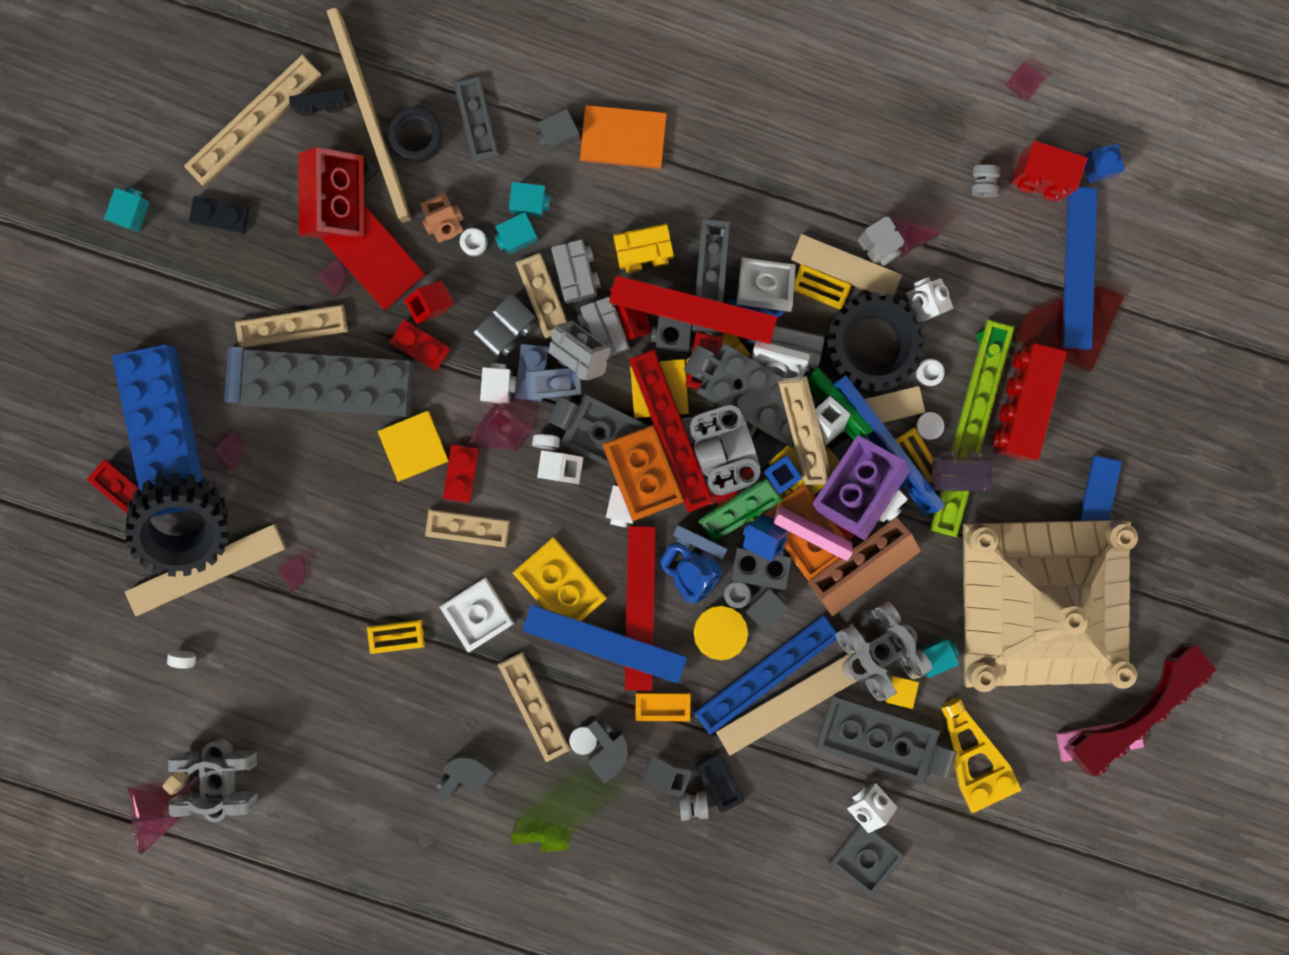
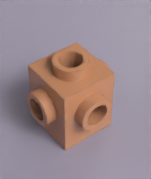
[420,192,464,243]

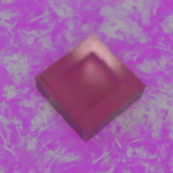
[1005,62,1045,102]

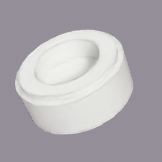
[460,228,488,256]
[916,359,945,386]
[915,412,944,440]
[532,434,560,449]
[167,651,196,668]
[569,726,597,755]

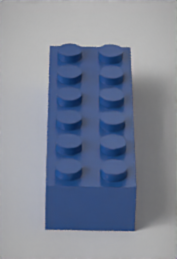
[112,345,203,518]

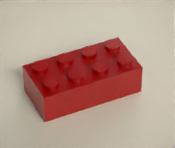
[992,343,1067,461]

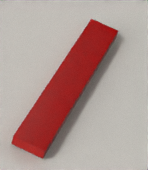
[609,276,778,345]
[628,349,714,513]
[625,526,655,691]

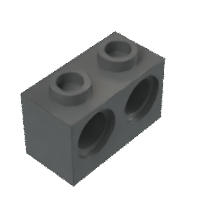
[651,294,694,352]
[730,543,791,590]

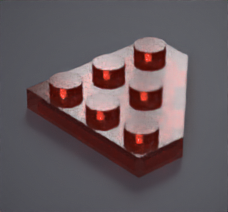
[1014,285,1124,372]

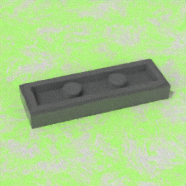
[454,76,500,163]

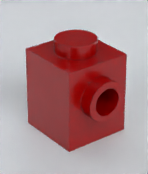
[404,280,454,324]

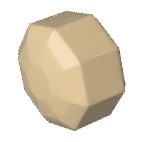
[163,772,191,795]

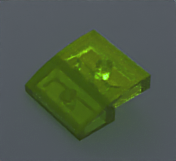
[511,820,572,853]

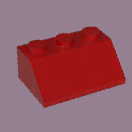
[298,147,364,239]

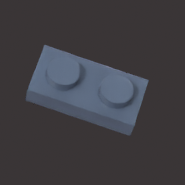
[515,344,549,402]
[224,347,244,403]
[526,367,581,399]
[672,525,727,560]

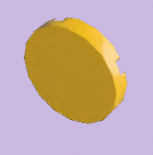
[694,605,748,660]

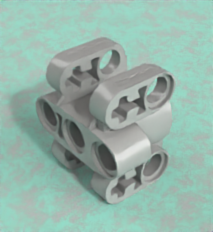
[690,405,761,495]
[835,601,932,701]
[168,738,258,822]

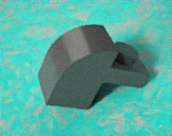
[587,716,628,784]
[435,753,496,804]

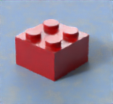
[1010,141,1087,202]

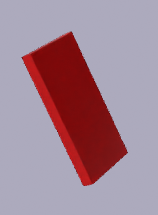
[322,205,426,311]

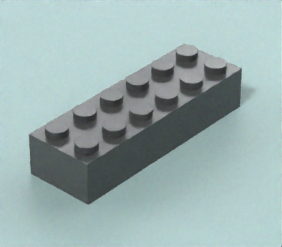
[240,350,414,418]

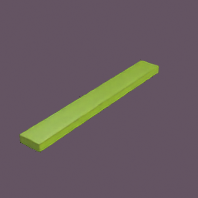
[929,320,1015,537]

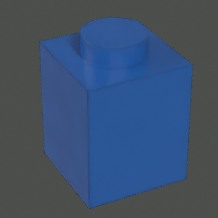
[1084,144,1125,184]
[764,455,803,494]
[743,514,789,561]

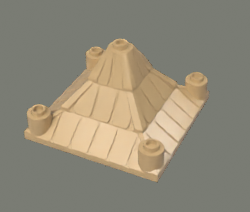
[963,520,1138,692]

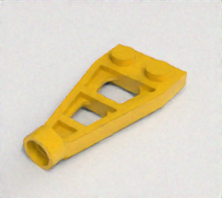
[941,698,1021,813]

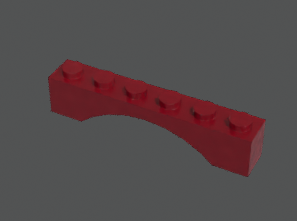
[1064,643,1217,777]

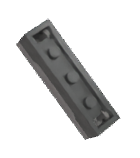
[692,219,730,336]

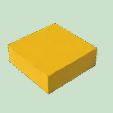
[885,675,919,709]

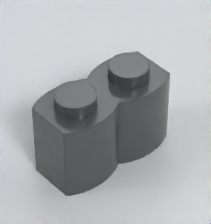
[474,293,537,357]

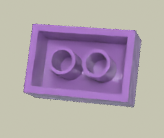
[813,435,910,540]

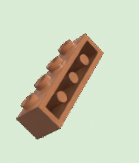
[808,517,921,616]

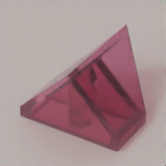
[887,216,940,259]
[467,403,532,451]
[127,788,181,854]

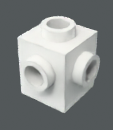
[906,277,954,322]
[847,783,898,833]

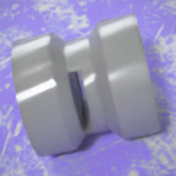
[971,165,1001,198]
[679,791,709,821]

